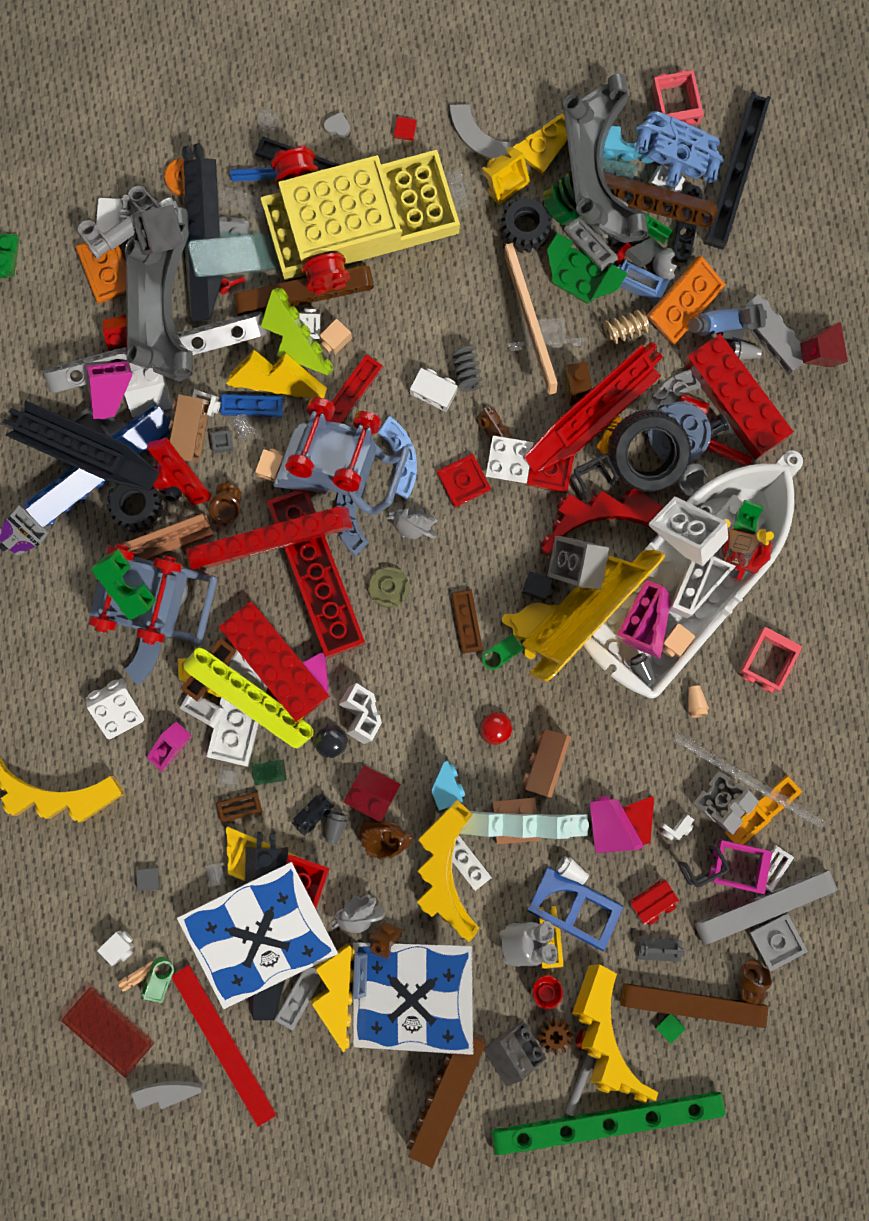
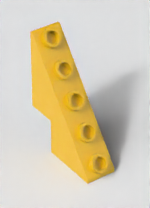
[226,350,327,398]
[309,943,355,1052]

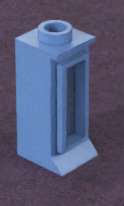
[618,260,670,304]

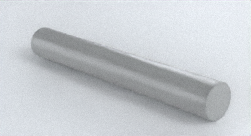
[565,1052,594,1116]

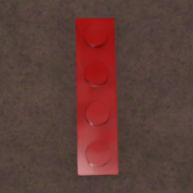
[328,354,383,423]

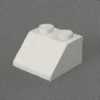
[124,366,173,418]

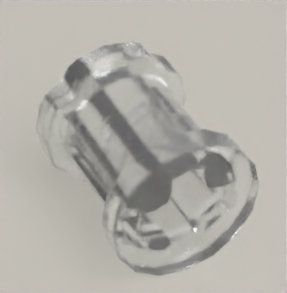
[230,414,256,441]
[205,862,226,886]

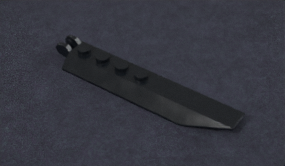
[180,143,223,322]
[2,401,160,491]
[245,831,288,1021]

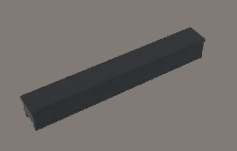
[704,91,771,250]

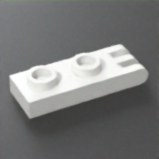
[452,836,492,891]

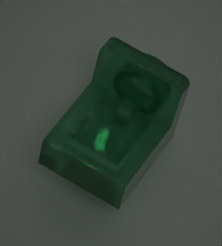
[252,760,287,785]

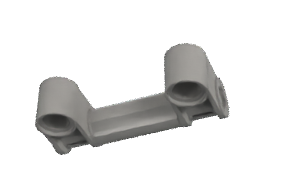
[78,186,161,260]

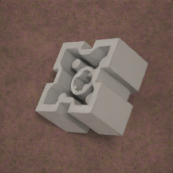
[693,771,759,835]

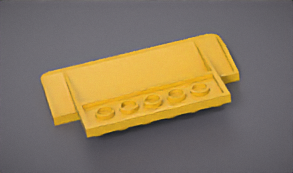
[522,550,665,682]

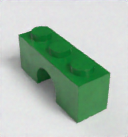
[91,549,156,621]

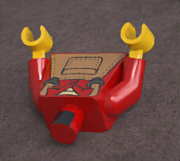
[721,519,774,582]

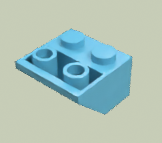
[431,761,465,811]

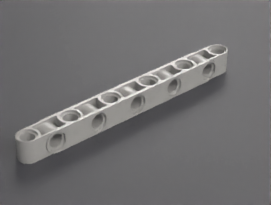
[43,312,267,393]

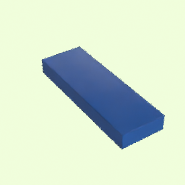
[220,394,283,418]

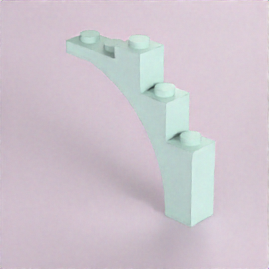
[460,811,589,839]

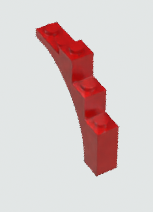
[541,489,664,557]

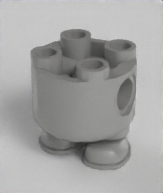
[499,921,557,967]

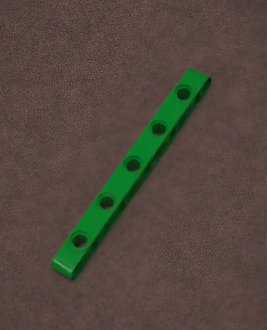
[490,1092,726,1155]

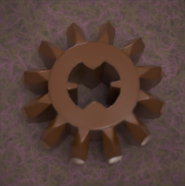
[537,1017,574,1055]

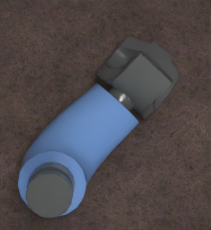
[688,303,767,336]

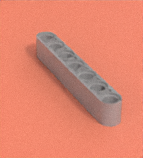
[695,869,838,945]

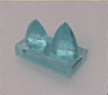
[603,158,638,180]

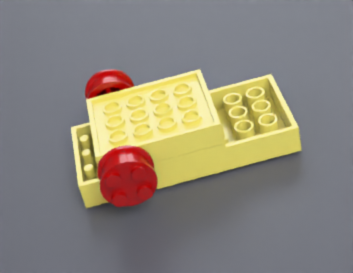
[261,145,460,295]

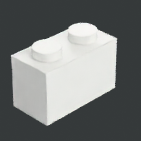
[410,368,458,412]

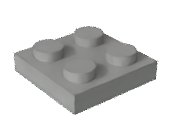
[749,913,808,972]

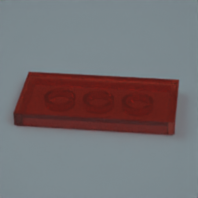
[61,987,155,1078]

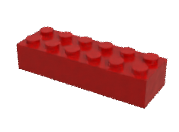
[683,333,794,461]

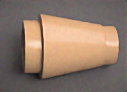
[688,686,709,718]

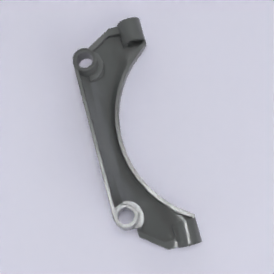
[563,74,648,243]
[125,207,193,382]

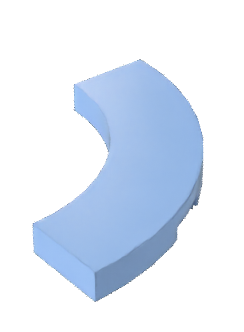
[378,416,417,500]

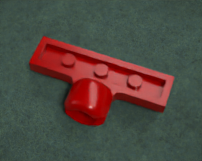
[147,438,211,505]

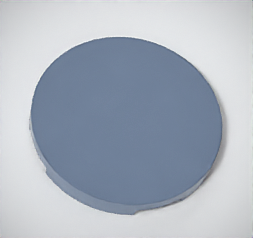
[648,402,711,462]

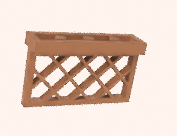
[123,514,214,560]

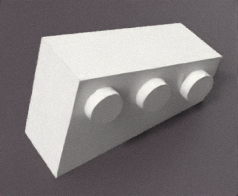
[669,556,736,619]

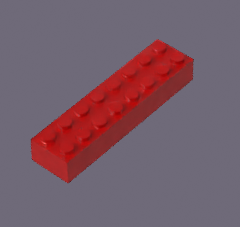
[267,490,366,659]

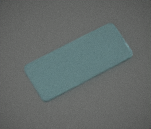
[188,233,280,277]

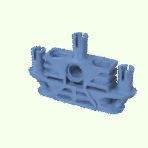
[635,111,724,187]

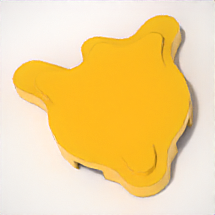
[502,603,558,659]

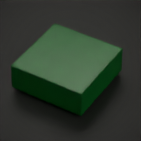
[655,1014,686,1044]

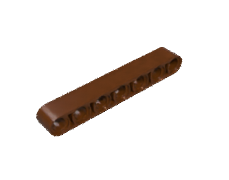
[604,172,718,227]
[233,266,374,316]
[620,983,769,1028]

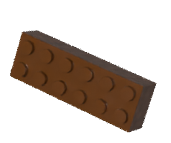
[406,1032,486,1168]

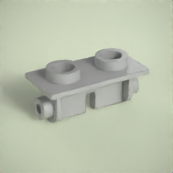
[219,216,249,239]

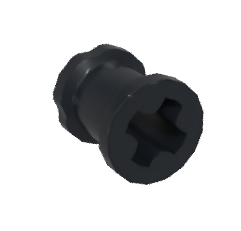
[710,414,729,439]

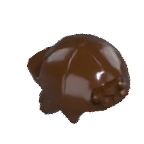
[359,820,413,860]

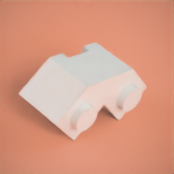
[339,683,382,744]

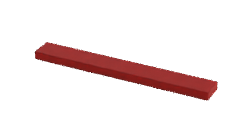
[171,964,277,1127]

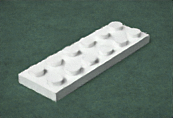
[207,647,268,767]

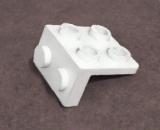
[86,678,144,739]

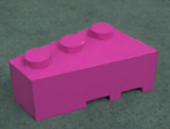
[617,580,672,659]

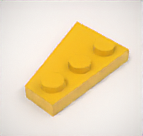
[513,113,568,175]

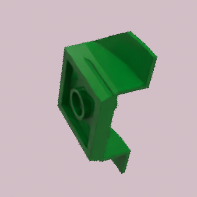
[547,232,628,304]

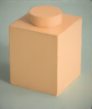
[319,319,352,355]
[255,449,284,482]
[662,623,695,658]

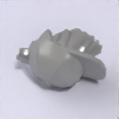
[387,507,438,540]
[331,894,385,933]

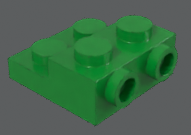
[0,234,19,279]

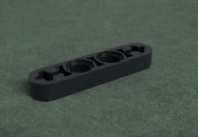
[673,185,702,262]

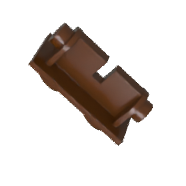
[476,407,512,443]

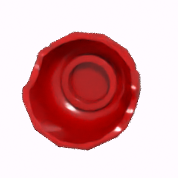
[479,712,513,745]
[531,975,563,1009]

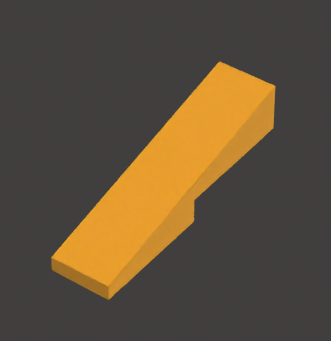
[725,774,802,845]

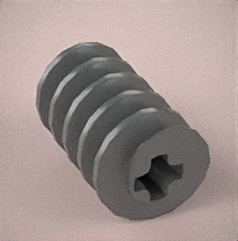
[452,346,483,392]

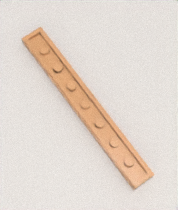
[504,243,558,395]

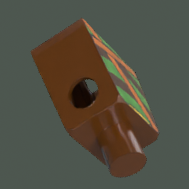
[563,362,592,406]

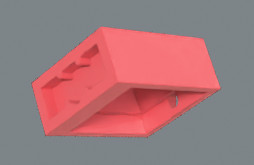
[651,70,703,125]
[738,627,803,693]

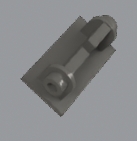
[638,938,684,962]

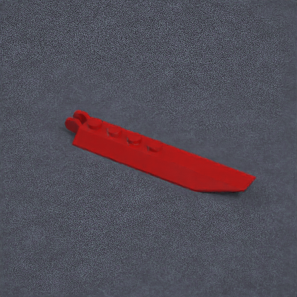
[523,342,663,472]

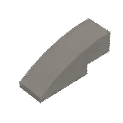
[131,1081,205,1110]

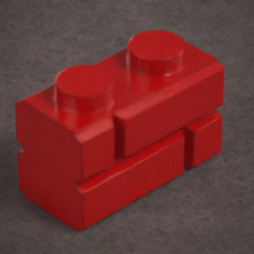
[628,879,679,925]

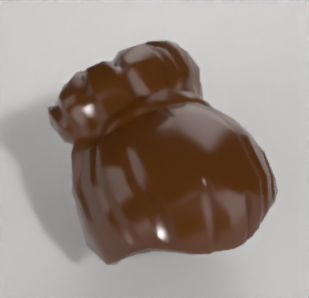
[209,482,242,524]
[739,960,772,1005]

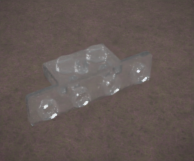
[505,318,588,351]

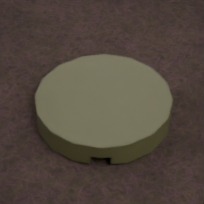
[368,566,409,608]

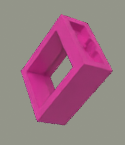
[708,840,772,894]

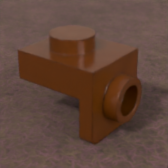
[370,922,403,959]

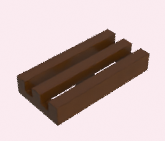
[216,792,263,823]

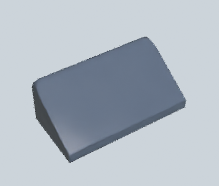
[351,952,368,999]

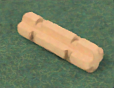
[118,961,159,991]

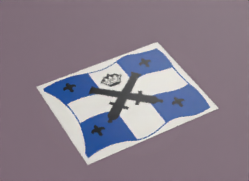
[177,862,338,1009]
[353,942,473,1055]

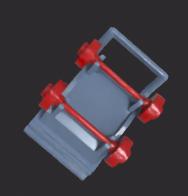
[274,397,410,515]
[88,543,218,646]

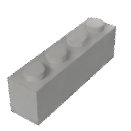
[741,294,804,376]

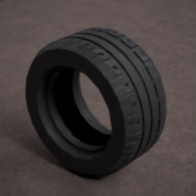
[608,409,691,492]

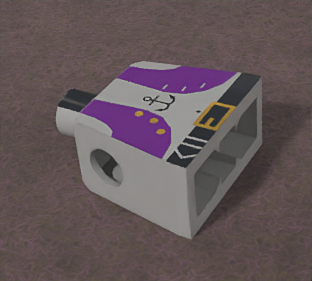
[0,505,48,555]

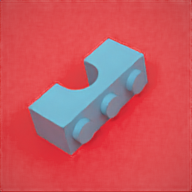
[603,126,655,163]

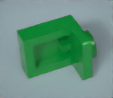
[733,500,763,535]

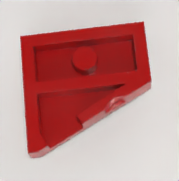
[622,796,654,845]

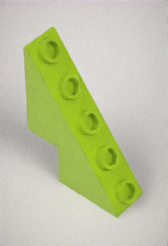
[261,288,334,376]

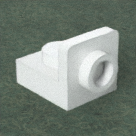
[299,307,321,339]

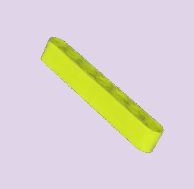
[183,648,313,748]

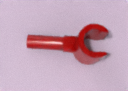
[220,276,246,295]

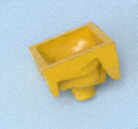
[482,147,530,205]

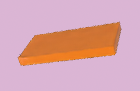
[647,256,726,344]

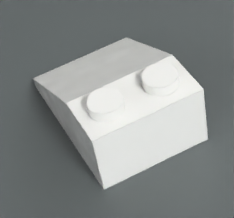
[649,497,728,566]

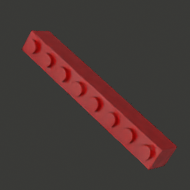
[187,506,353,570]

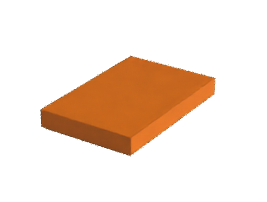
[76,243,126,304]

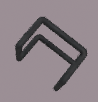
[570,454,618,500]
[678,845,730,888]

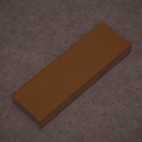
[451,589,483,654]

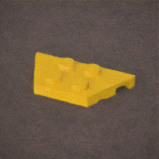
[226,827,301,881]

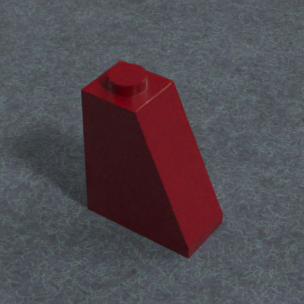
[800,322,848,368]

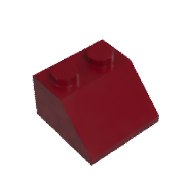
[343,765,401,822]

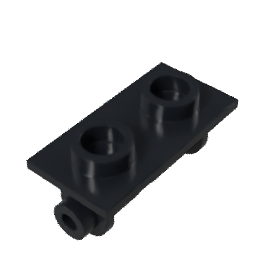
[292,793,334,836]

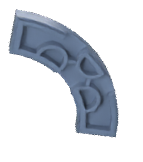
[336,483,369,557]
[124,627,162,686]

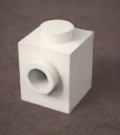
[97,931,135,966]

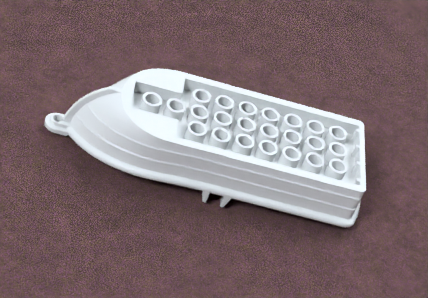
[583,451,803,698]

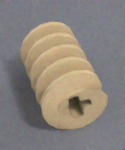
[604,308,649,344]

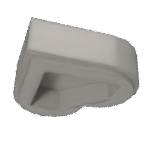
[324,112,350,138]

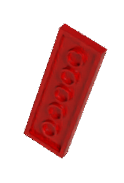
[219,601,330,723]

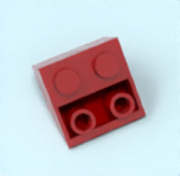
[103,315,127,363]

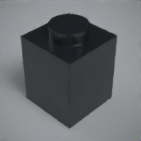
[522,571,555,601]

